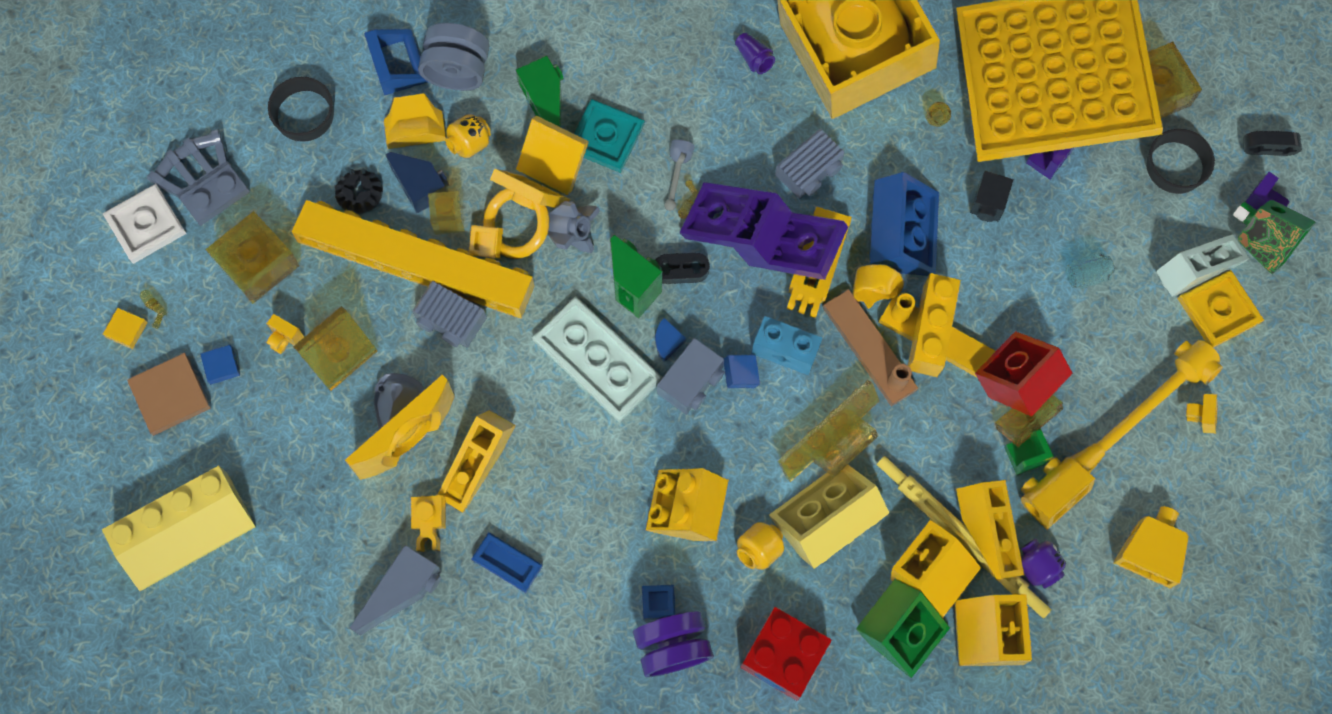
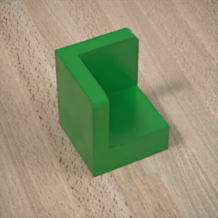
[1004,428,1054,475]

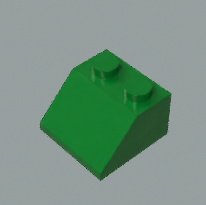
[856,579,950,678]

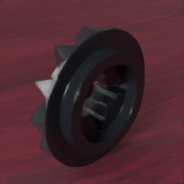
[334,168,383,214]

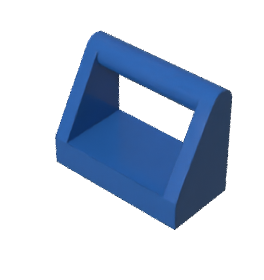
[364,29,428,96]

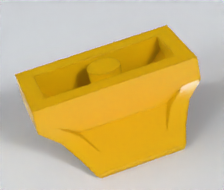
[384,93,446,149]

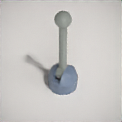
[664,139,695,211]

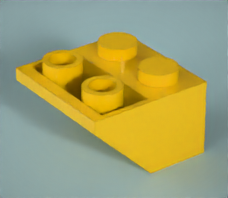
[646,468,729,541]
[890,519,981,618]
[954,594,1032,666]

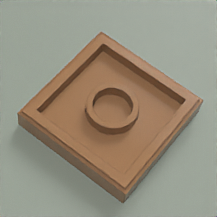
[127,353,211,436]

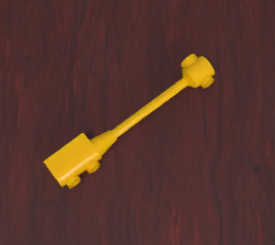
[1021,340,1223,530]

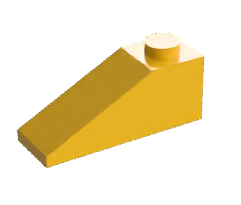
[437,410,516,513]
[956,480,1024,580]

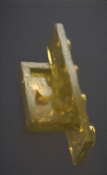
[778,380,880,482]

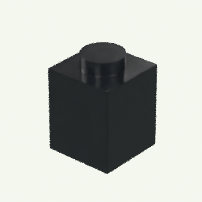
[970,171,1014,222]

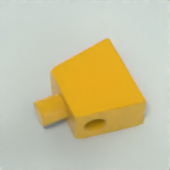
[1114,506,1189,589]

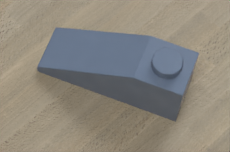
[350,545,441,636]

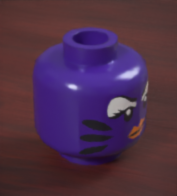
[1020,539,1066,588]

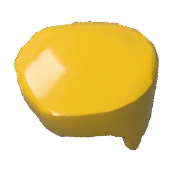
[853,264,904,309]

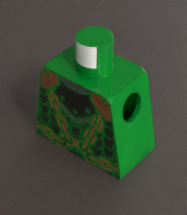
[1233,200,1316,274]

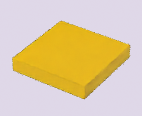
[516,116,589,195]
[1177,270,1264,348]

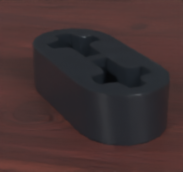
[1243,131,1302,156]
[655,252,710,284]

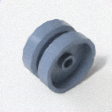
[418,23,490,91]

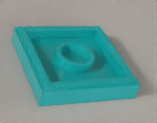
[574,99,645,173]

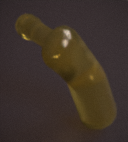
[678,180,700,219]
[139,290,167,329]

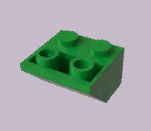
[610,235,662,319]

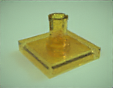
[293,306,378,391]

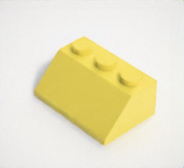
[769,461,889,569]

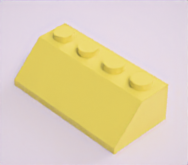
[102,465,256,591]

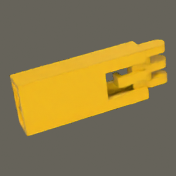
[787,206,852,318]

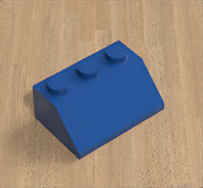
[870,172,939,276]

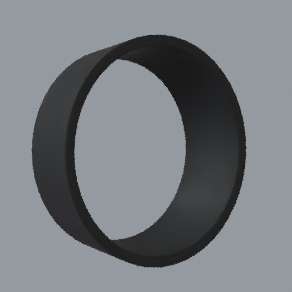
[268,77,334,142]
[1146,128,1215,194]

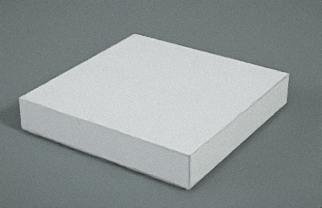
[102,184,187,264]

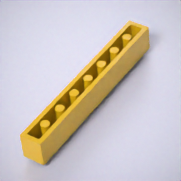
[292,200,535,319]

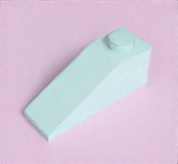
[1156,234,1249,297]

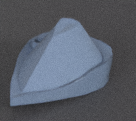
[374,373,424,429]

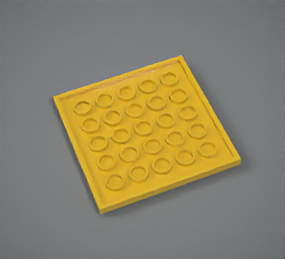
[956,0,1163,162]

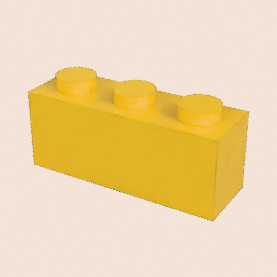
[908,273,961,377]

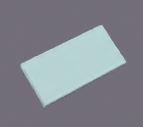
[532,296,663,423]

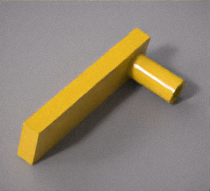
[878,293,995,377]

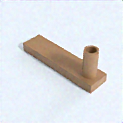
[823,290,918,407]

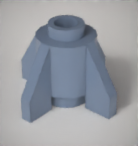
[547,201,600,253]

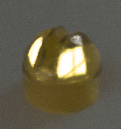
[926,102,951,127]

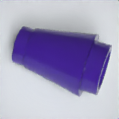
[735,32,775,74]

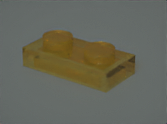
[995,395,1063,447]

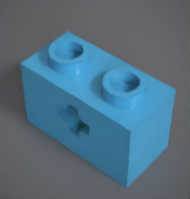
[751,316,823,376]

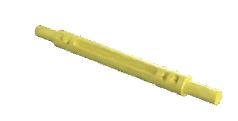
[877,456,1052,619]

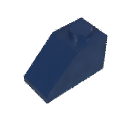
[385,152,449,214]

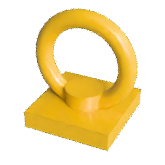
[483,169,570,259]

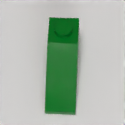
[516,56,564,127]

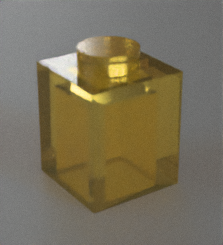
[428,191,465,235]

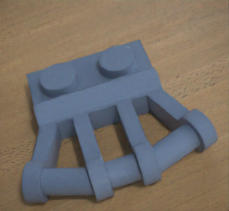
[146,129,250,226]

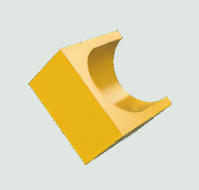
[777,0,940,119]

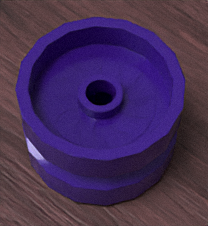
[633,611,714,677]

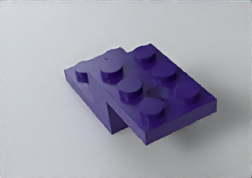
[680,182,848,280]

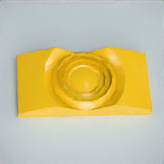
[345,374,455,480]

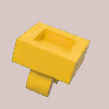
[266,313,305,354]
[1186,394,1218,434]

